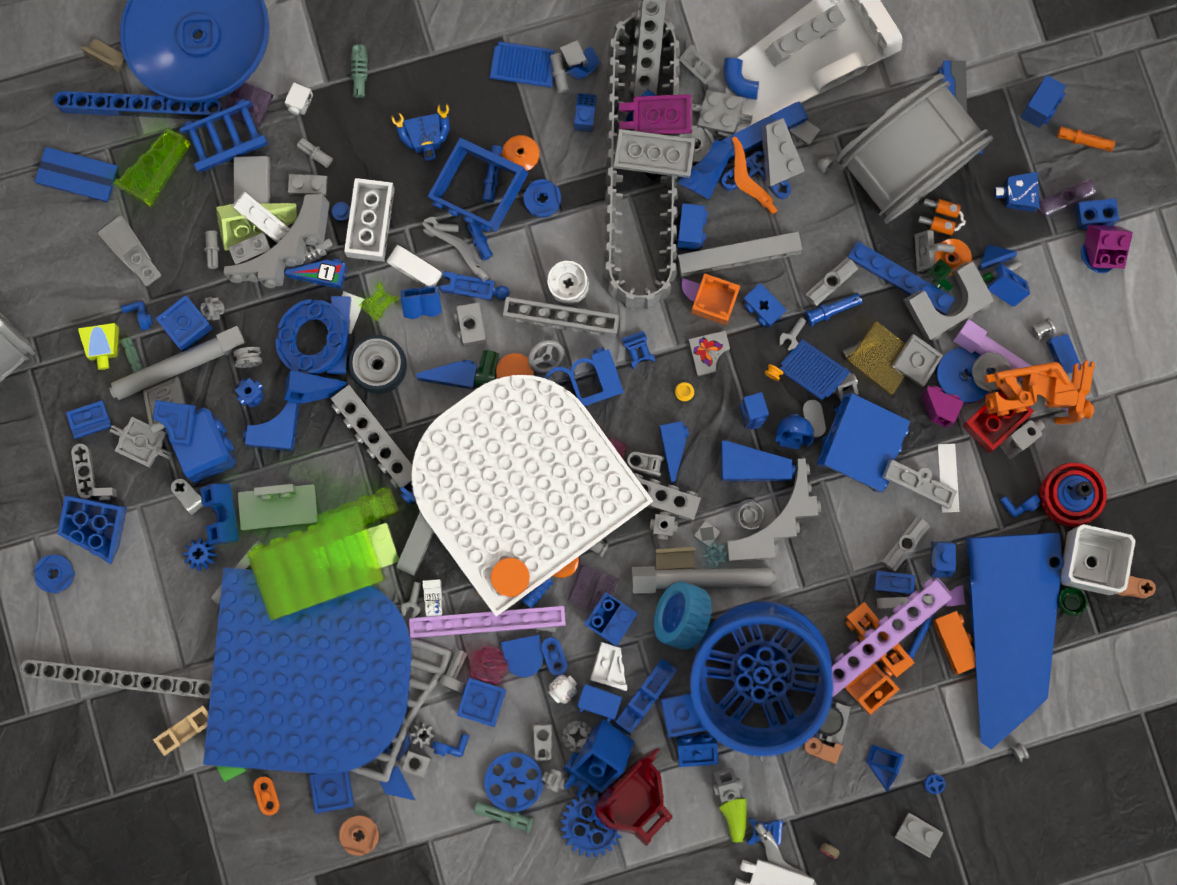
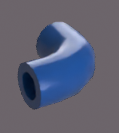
[723,58,759,100]

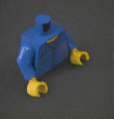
[391,104,450,161]

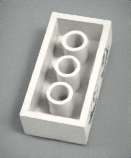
[344,178,394,262]

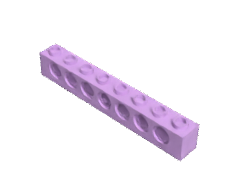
[817,577,953,697]

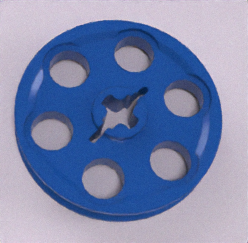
[484,752,543,812]

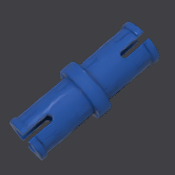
[467,222,493,261]

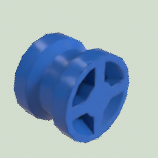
[923,774,945,794]

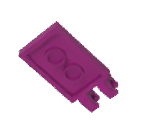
[619,94,692,135]

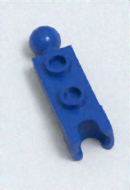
[440,271,510,301]

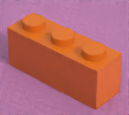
[932,611,976,675]

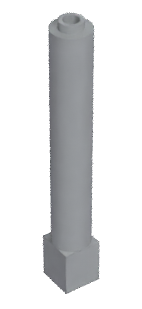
[109,326,248,400]
[631,566,776,593]

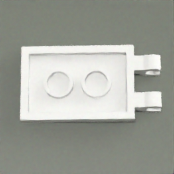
[734,859,814,885]

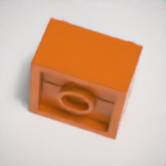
[691,273,740,326]

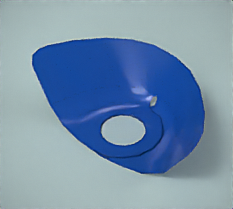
[565,46,600,79]

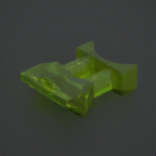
[359,281,399,321]

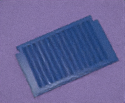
[489,41,555,88]
[780,339,850,400]

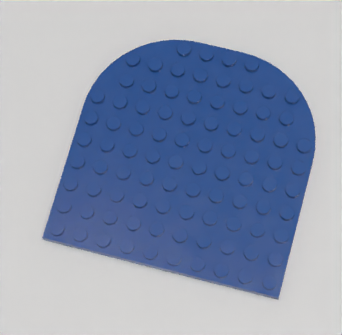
[203,568,412,774]

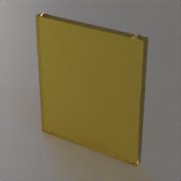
[848,321,905,395]

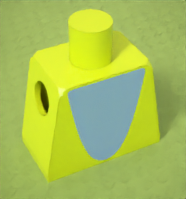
[78,323,119,370]

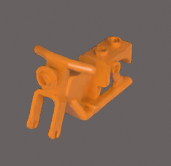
[984,360,1095,424]

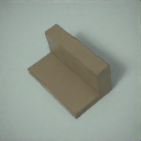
[81,38,126,74]
[655,547,695,570]

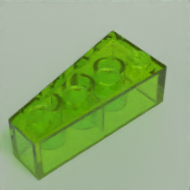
[113,128,190,207]
[316,487,400,541]

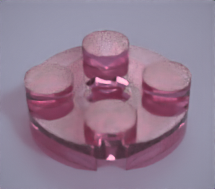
[469,647,509,684]

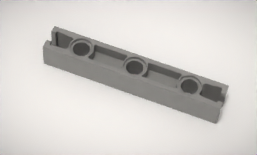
[677,232,802,277]

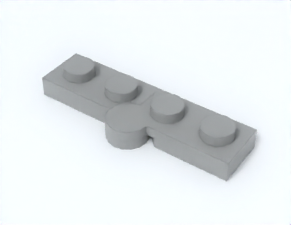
[882,460,957,509]

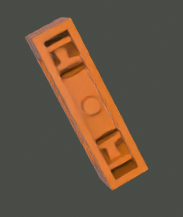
[844,602,914,678]

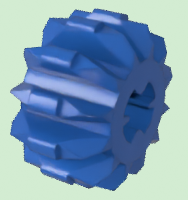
[183,538,217,571]

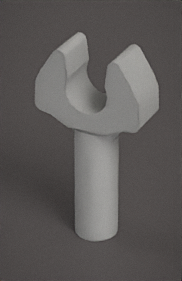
[423,217,459,237]
[779,317,807,352]
[401,582,421,618]

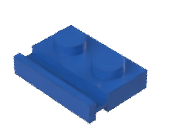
[66,400,112,439]

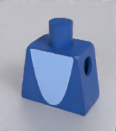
[931,541,956,578]

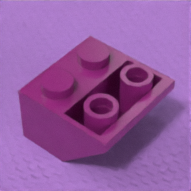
[1084,225,1133,269]
[921,385,964,429]

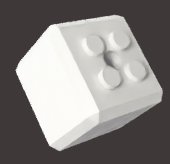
[1060,524,1135,595]

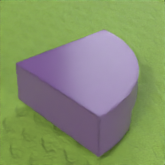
[682,278,701,303]
[945,585,965,607]

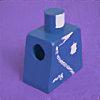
[994,172,1039,212]

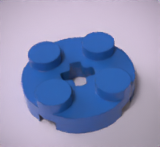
[523,179,561,218]
[34,555,75,594]

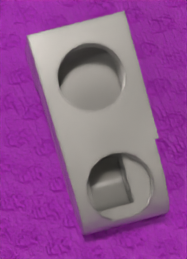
[534,723,552,761]

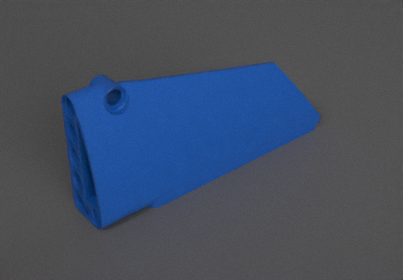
[965,533,1064,749]

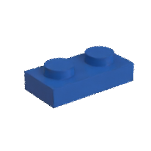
[874,571,915,595]

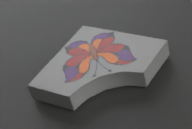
[688,331,730,377]

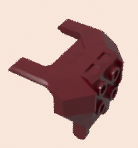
[595,748,673,846]

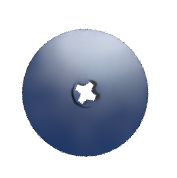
[937,348,993,404]

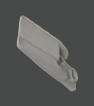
[98,215,161,286]

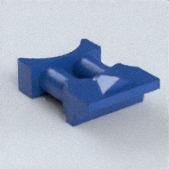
[621,331,656,370]
[747,817,783,845]

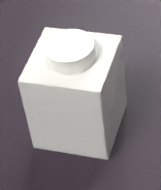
[284,83,313,115]

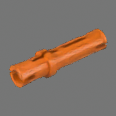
[1057,126,1115,152]

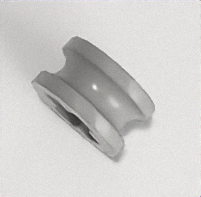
[1011,742,1029,762]

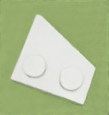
[590,642,627,691]

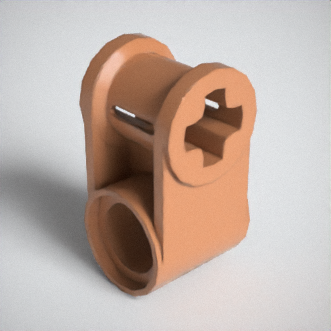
[1117,575,1156,598]

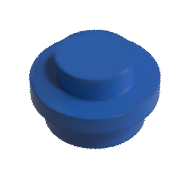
[332,202,350,221]

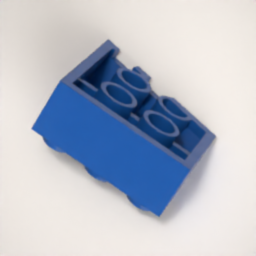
[57,495,127,564]

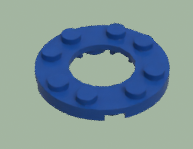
[275,299,347,375]

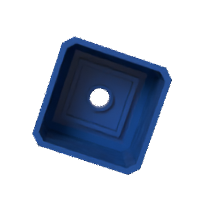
[165,408,236,484]

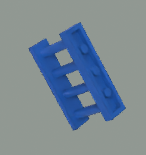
[179,99,269,173]

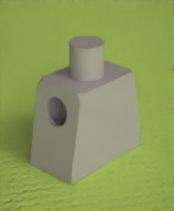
[999,419,1045,459]

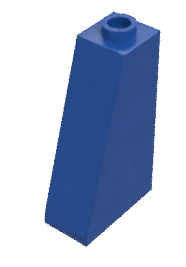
[721,441,795,481]

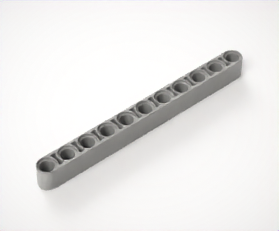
[20,660,212,699]

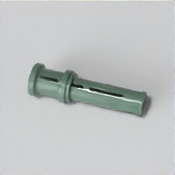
[474,801,535,834]

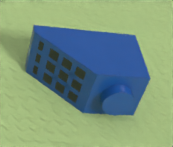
[574,93,597,132]

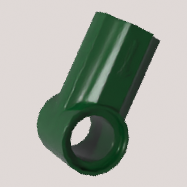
[474,350,499,387]

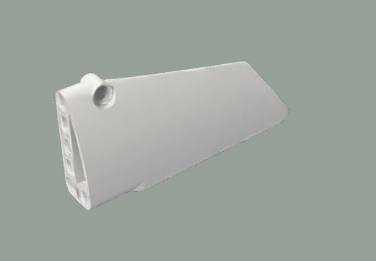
[718,0,902,138]

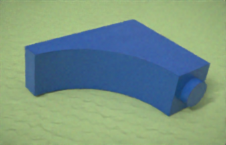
[678,139,734,200]
[243,401,300,452]

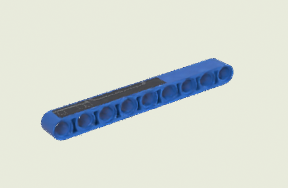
[53,91,224,120]

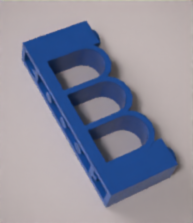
[533,347,624,406]

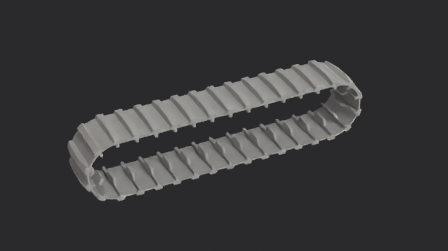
[604,12,680,310]

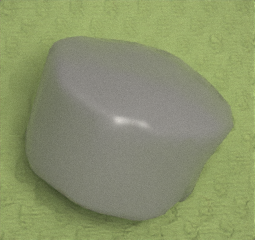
[734,499,765,530]

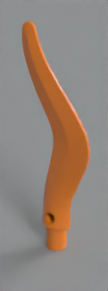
[732,137,778,215]

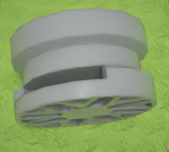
[233,347,262,368]

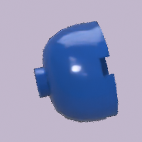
[775,414,814,449]

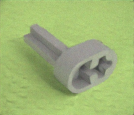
[438,649,468,695]

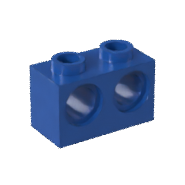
[1074,198,1119,231]

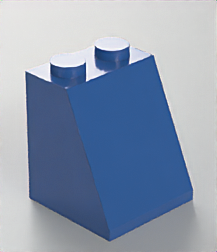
[570,719,634,793]

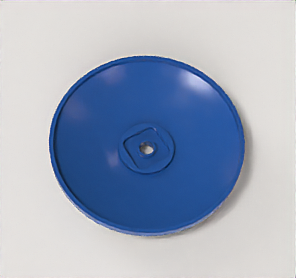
[120,0,270,103]

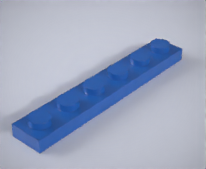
[848,241,956,316]

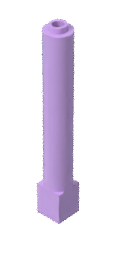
[953,319,1069,412]

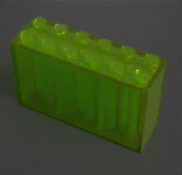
[247,510,386,621]

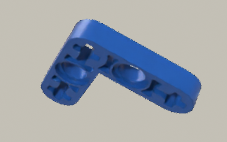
[721,151,791,199]

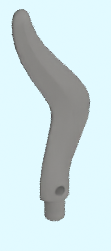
[422,222,489,281]
[754,823,817,885]

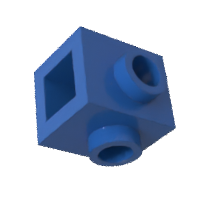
[235,378,265,408]

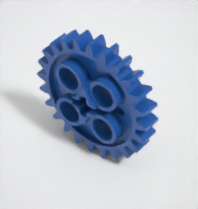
[560,793,622,858]

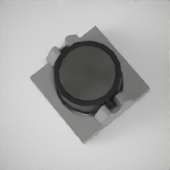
[811,697,851,745]

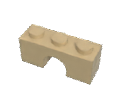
[153,705,209,756]

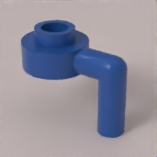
[121,301,153,331]
[1000,494,1040,517]
[431,733,469,757]

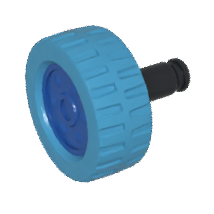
[654,582,715,650]

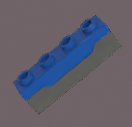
[938,60,967,112]

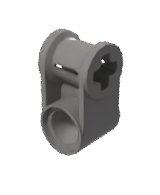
[626,452,664,477]
[171,479,203,515]

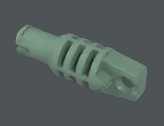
[351,45,368,98]

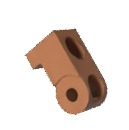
[804,737,843,764]

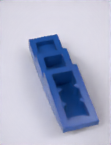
[327,296,351,374]
[614,659,677,736]

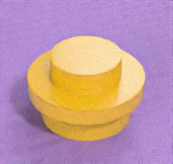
[675,382,694,402]

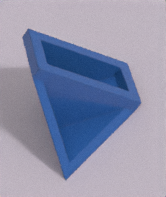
[866,745,905,792]

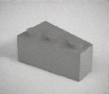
[761,118,805,186]

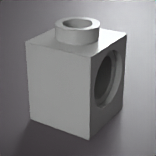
[400,751,432,777]

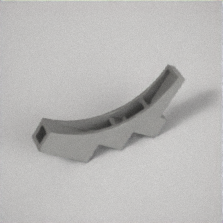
[224,194,330,288]
[726,458,821,562]

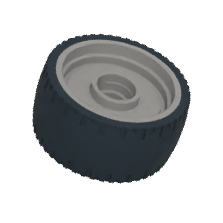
[349,335,407,394]

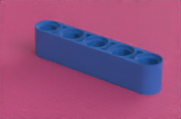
[720,101,809,161]

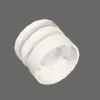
[547,261,589,305]

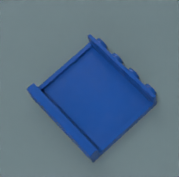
[816,393,910,492]

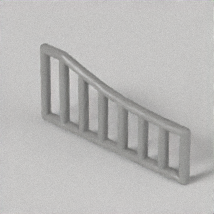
[351,638,452,782]

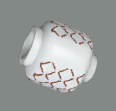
[548,675,577,704]

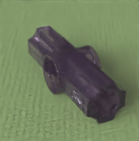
[1039,179,1097,217]

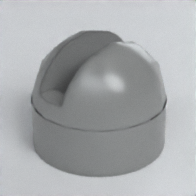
[817,157,834,174]

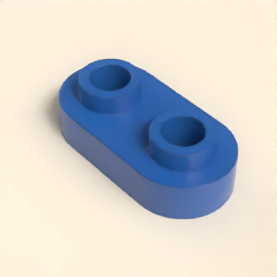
[541,637,567,676]

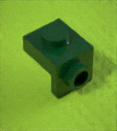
[927,259,953,292]

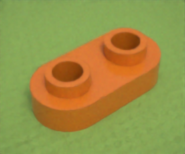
[254,776,280,815]

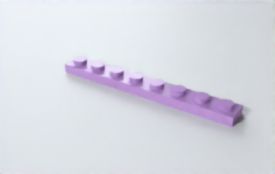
[409,606,566,638]

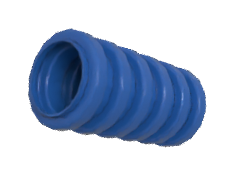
[521,578,554,609]

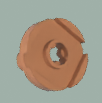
[339,815,379,856]

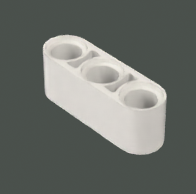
[387,245,443,287]

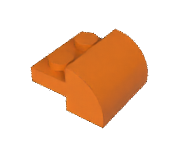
[844,663,900,716]

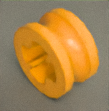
[764,364,783,381]

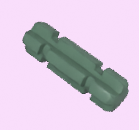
[121,337,143,373]

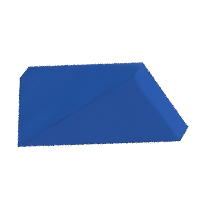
[977,245,1017,271]

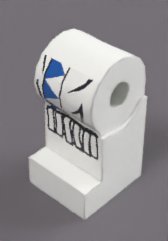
[423,580,442,617]

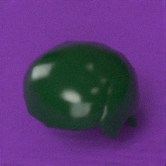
[1058,586,1088,616]

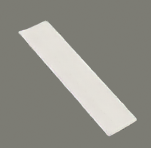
[938,444,960,513]

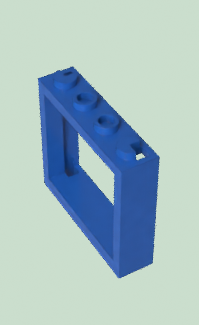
[428,138,529,232]

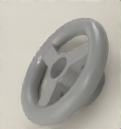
[528,340,564,374]

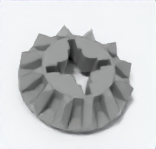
[562,721,592,752]

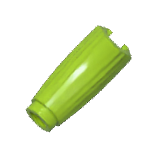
[718,797,747,842]

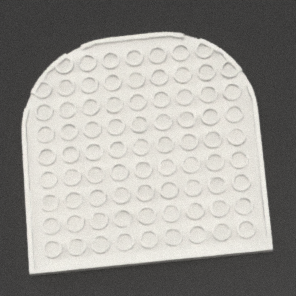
[412,375,653,617]

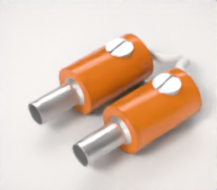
[918,198,966,236]

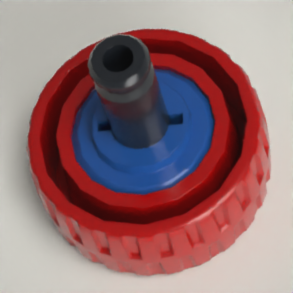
[1039,462,1107,527]

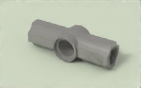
[805,257,858,307]
[881,516,930,572]

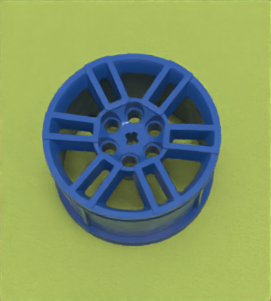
[690,601,833,756]

